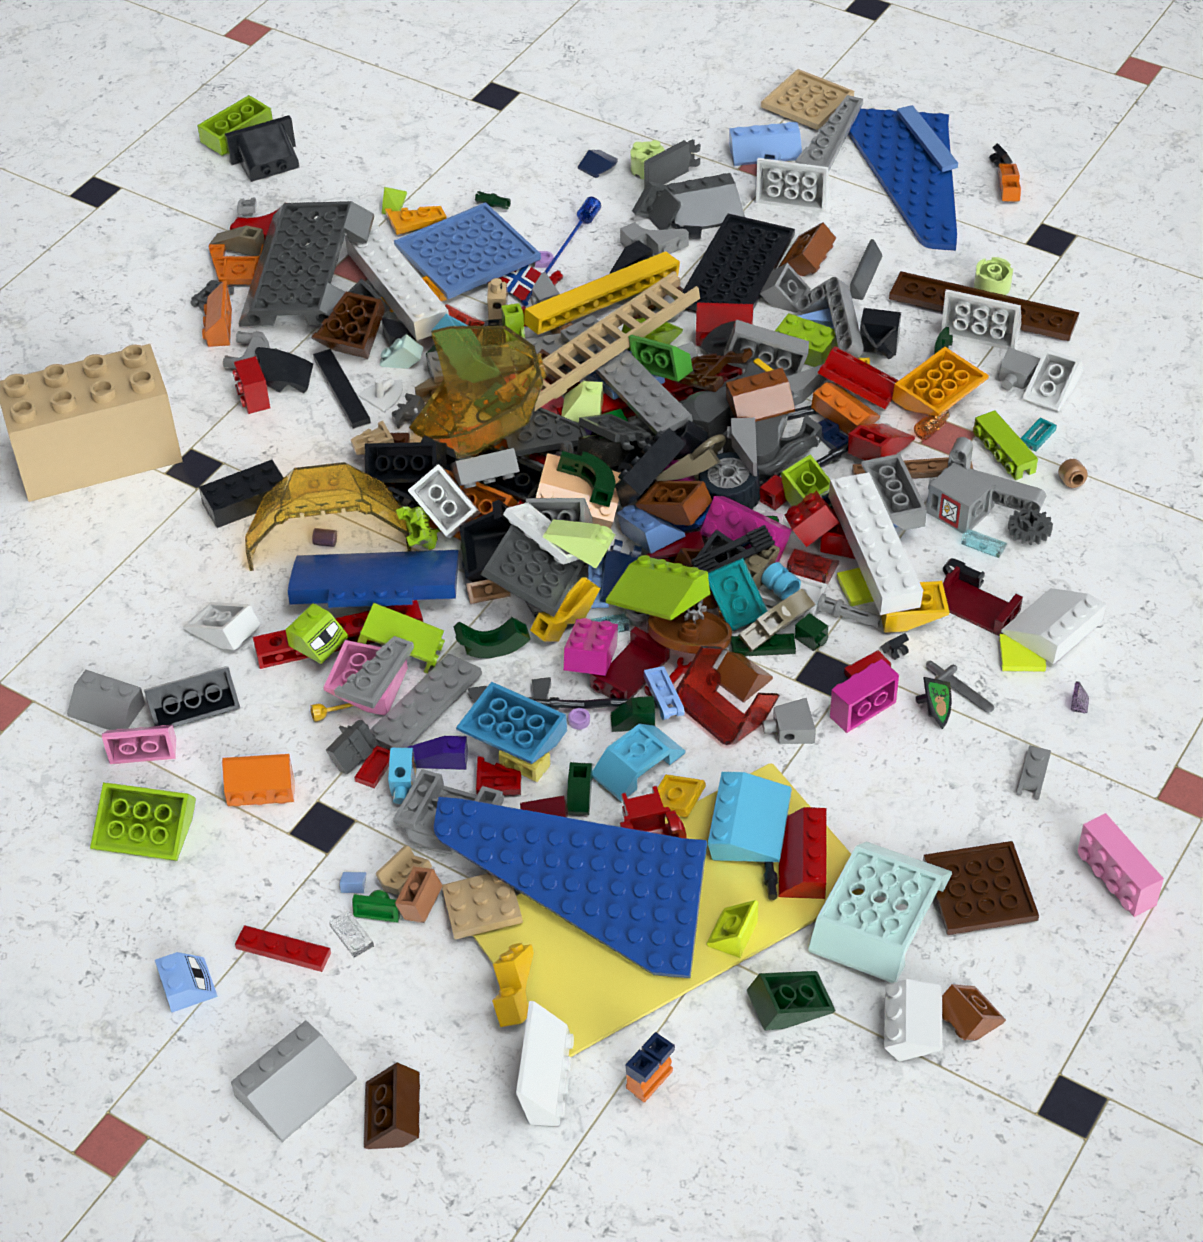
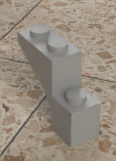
[620,222,689,255]

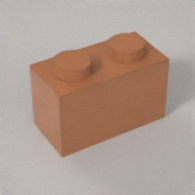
[395,866,443,923]

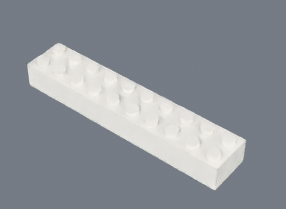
[345,225,449,340]

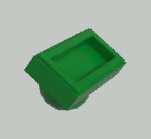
[352,889,400,922]

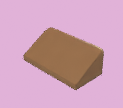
[466,580,511,604]

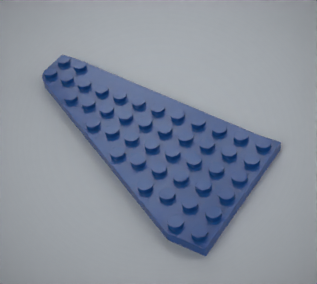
[434,797,707,978]

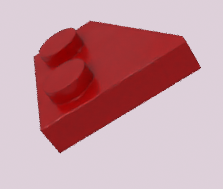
[476,756,522,795]

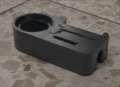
[943,558,985,588]

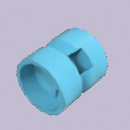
[761,562,801,600]

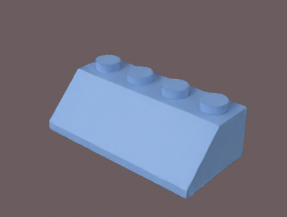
[729,122,802,166]

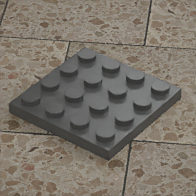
[481,525,583,617]

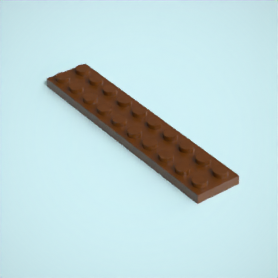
[889,271,1080,341]

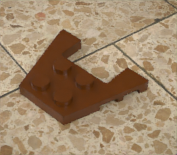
[676,348,752,392]

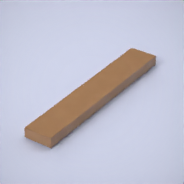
[852,457,973,479]

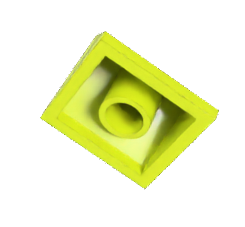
[707,900,758,958]

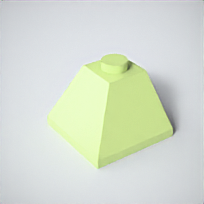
[561,381,603,423]

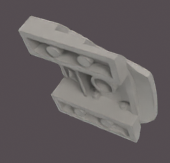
[393,769,504,854]

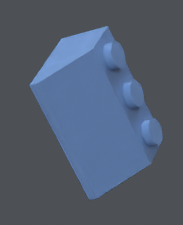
[617,504,685,553]

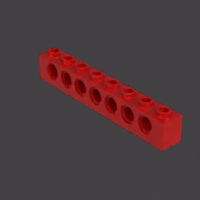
[253,600,423,669]

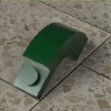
[557,451,616,507]
[453,617,531,659]

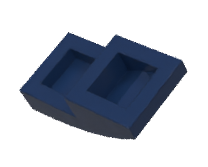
[818,418,848,450]

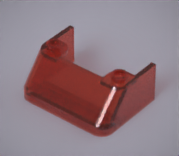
[676,646,780,745]

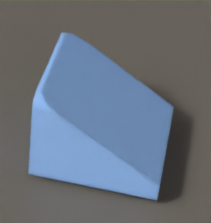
[340,872,366,893]

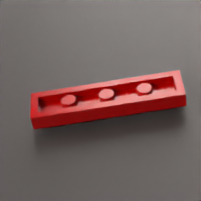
[235,925,331,972]

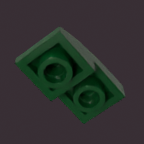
[934,327,953,354]

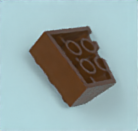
[311,291,385,359]

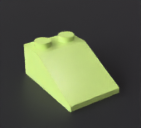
[543,519,616,568]

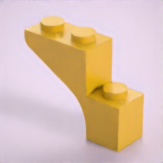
[530,577,601,642]
[492,943,534,1027]

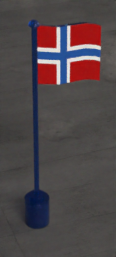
[487,196,602,306]

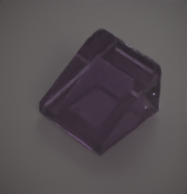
[1071,681,1089,713]

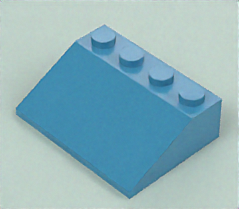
[456,682,567,764]

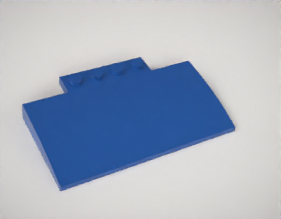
[288,550,459,608]

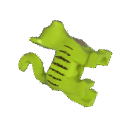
[396,506,441,550]

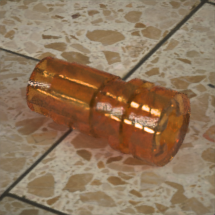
[914,410,950,440]

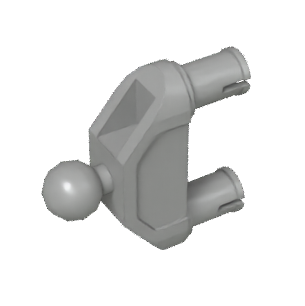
[223,331,279,368]

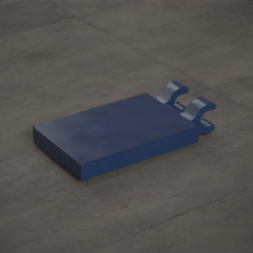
[600,539,642,612]

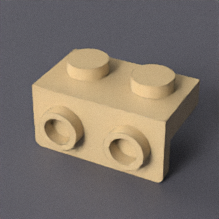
[376,845,432,895]

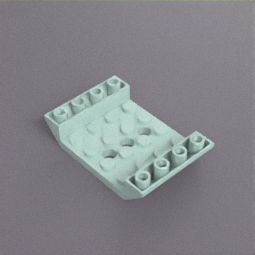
[808,842,952,983]

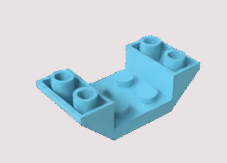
[592,724,686,802]

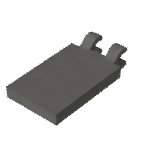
[644,139,701,189]
[579,414,651,450]

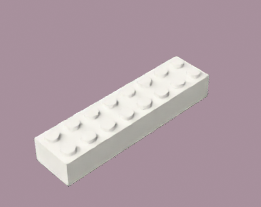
[828,472,923,615]

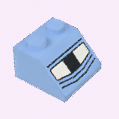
[155,952,218,1012]

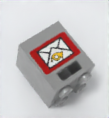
[926,463,998,535]

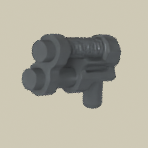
[190,280,234,310]

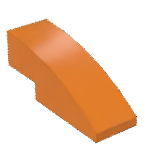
[998,164,1021,201]

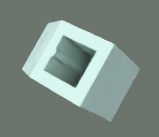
[379,334,423,369]

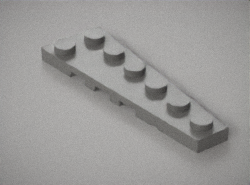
[796,95,863,171]

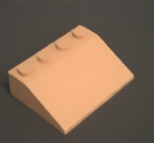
[536,453,620,529]

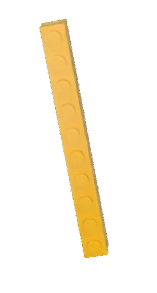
[524,251,680,335]

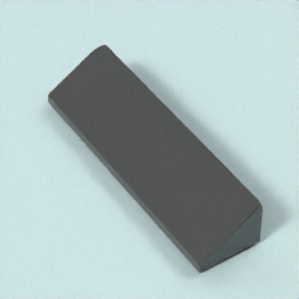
[850,239,882,300]

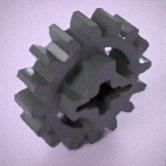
[1008,507,1053,545]

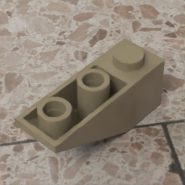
[210,226,265,256]

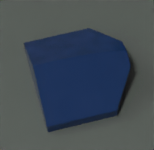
[578,150,618,178]

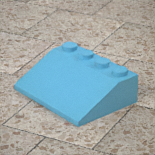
[708,772,792,862]

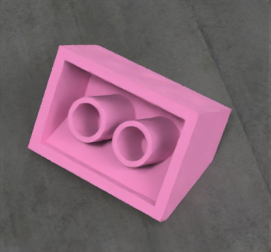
[102,725,176,764]

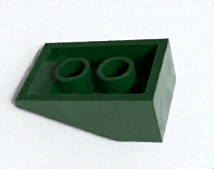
[746,971,836,1030]

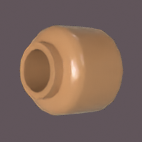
[1058,459,1088,488]

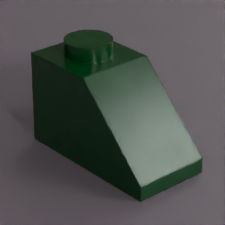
[611,696,655,732]

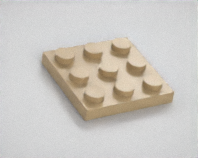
[442,873,523,940]

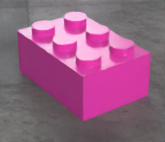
[563,618,618,676]
[830,659,899,733]

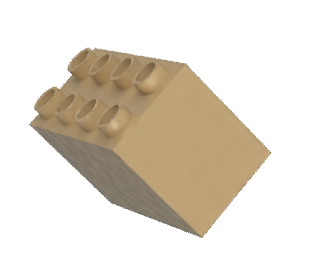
[0,344,183,502]

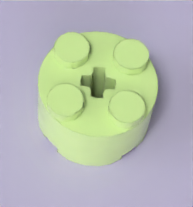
[630,140,665,179]
[974,257,1013,295]

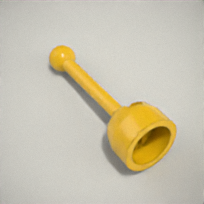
[310,703,354,722]

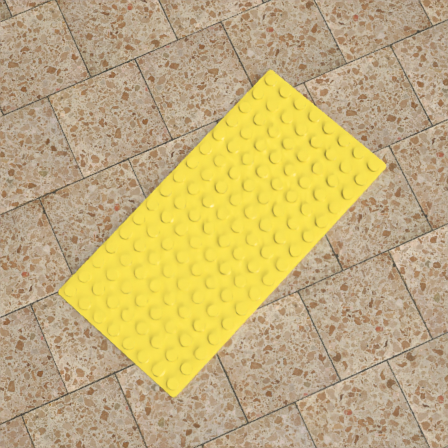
[472,763,864,1057]

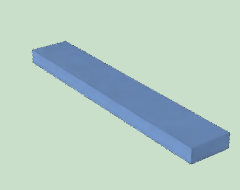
[897,105,958,172]

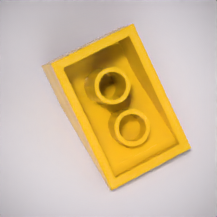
[881,581,949,633]

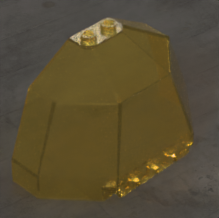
[431,326,546,460]
[245,462,411,571]

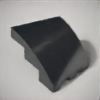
[255,347,313,393]

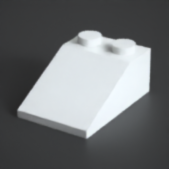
[1022,349,1084,411]
[183,602,261,650]

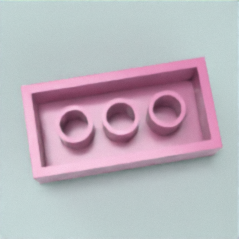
[1077,813,1164,917]

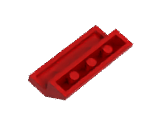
[818,346,899,409]

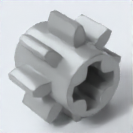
[683,599,707,623]

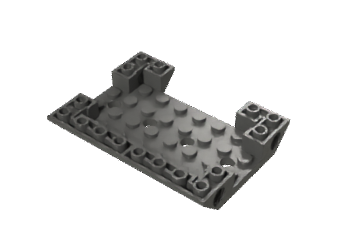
[238,201,375,326]

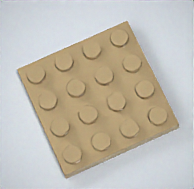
[761,69,854,130]

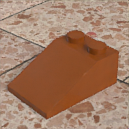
[636,481,712,526]

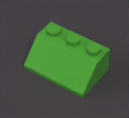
[628,335,693,382]

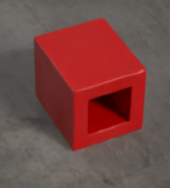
[760,475,787,510]

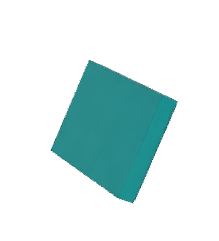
[708,557,768,631]

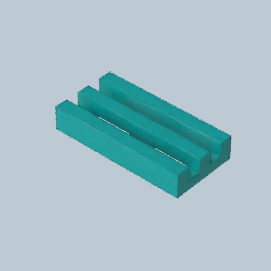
[1020,417,1057,452]

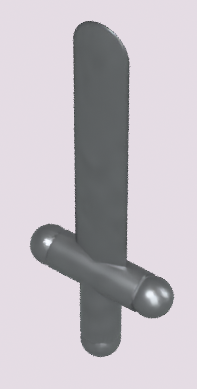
[926,660,994,712]

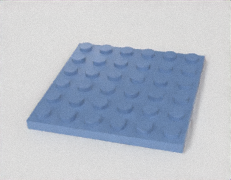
[394,202,541,299]

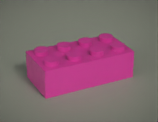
[700,496,792,563]

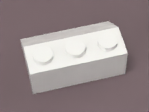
[884,979,942,1062]

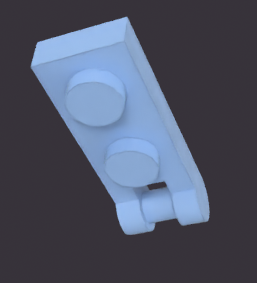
[643,666,684,720]

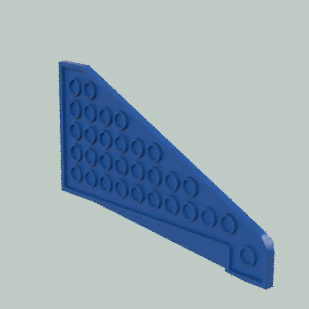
[848,108,957,251]

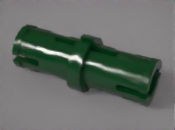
[475,191,511,210]

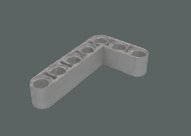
[796,277,863,358]
[948,437,1046,512]

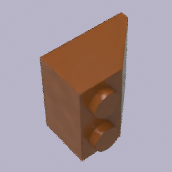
[942,984,1006,1040]

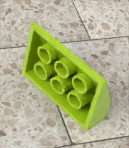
[606,555,710,620]
[90,782,196,861]

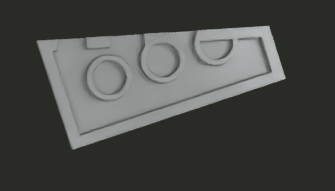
[334,636,414,709]

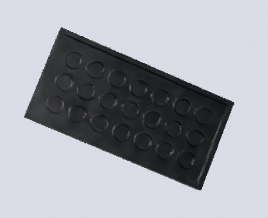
[682,213,795,311]

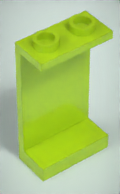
[358,603,445,674]

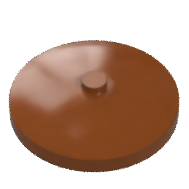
[647,608,732,654]

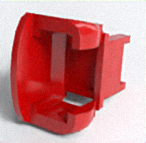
[620,786,687,839]

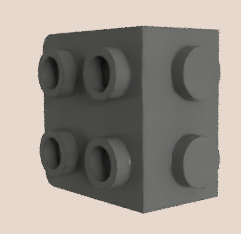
[632,181,681,230]

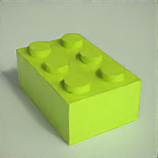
[775,313,838,367]

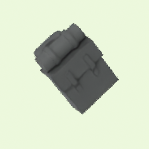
[326,720,378,774]

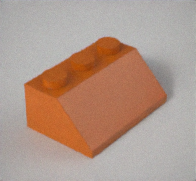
[202,281,232,347]
[811,382,880,435]
[222,754,295,806]

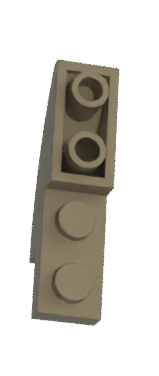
[738,588,816,652]

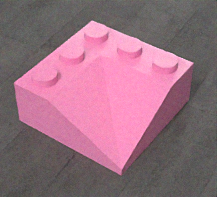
[323,640,408,716]

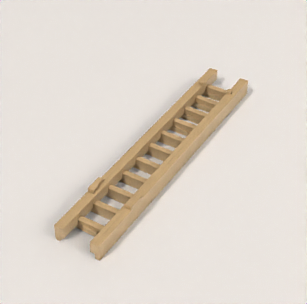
[497,271,700,419]

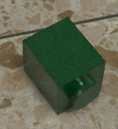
[795,613,828,651]

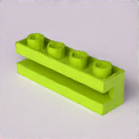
[973,410,1038,480]

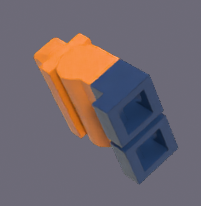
[625,1032,675,1102]

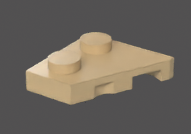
[351,421,394,455]

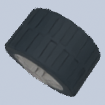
[699,452,760,509]

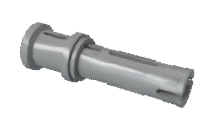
[817,594,881,628]

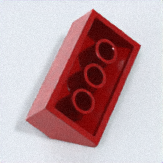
[779,807,827,899]

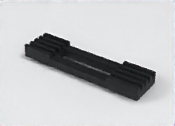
[691,525,775,572]

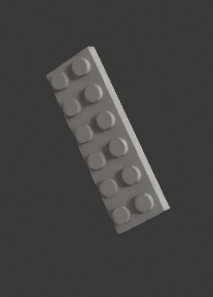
[370,654,482,750]

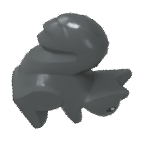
[391,393,432,433]

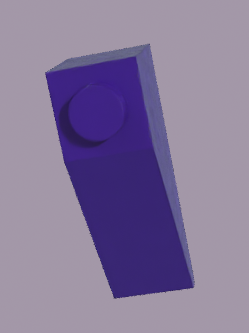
[407,736,468,770]

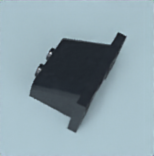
[225,115,300,182]
[459,499,519,582]

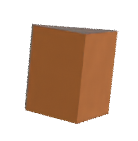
[712,652,773,703]

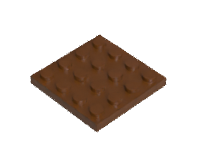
[923,841,1039,935]

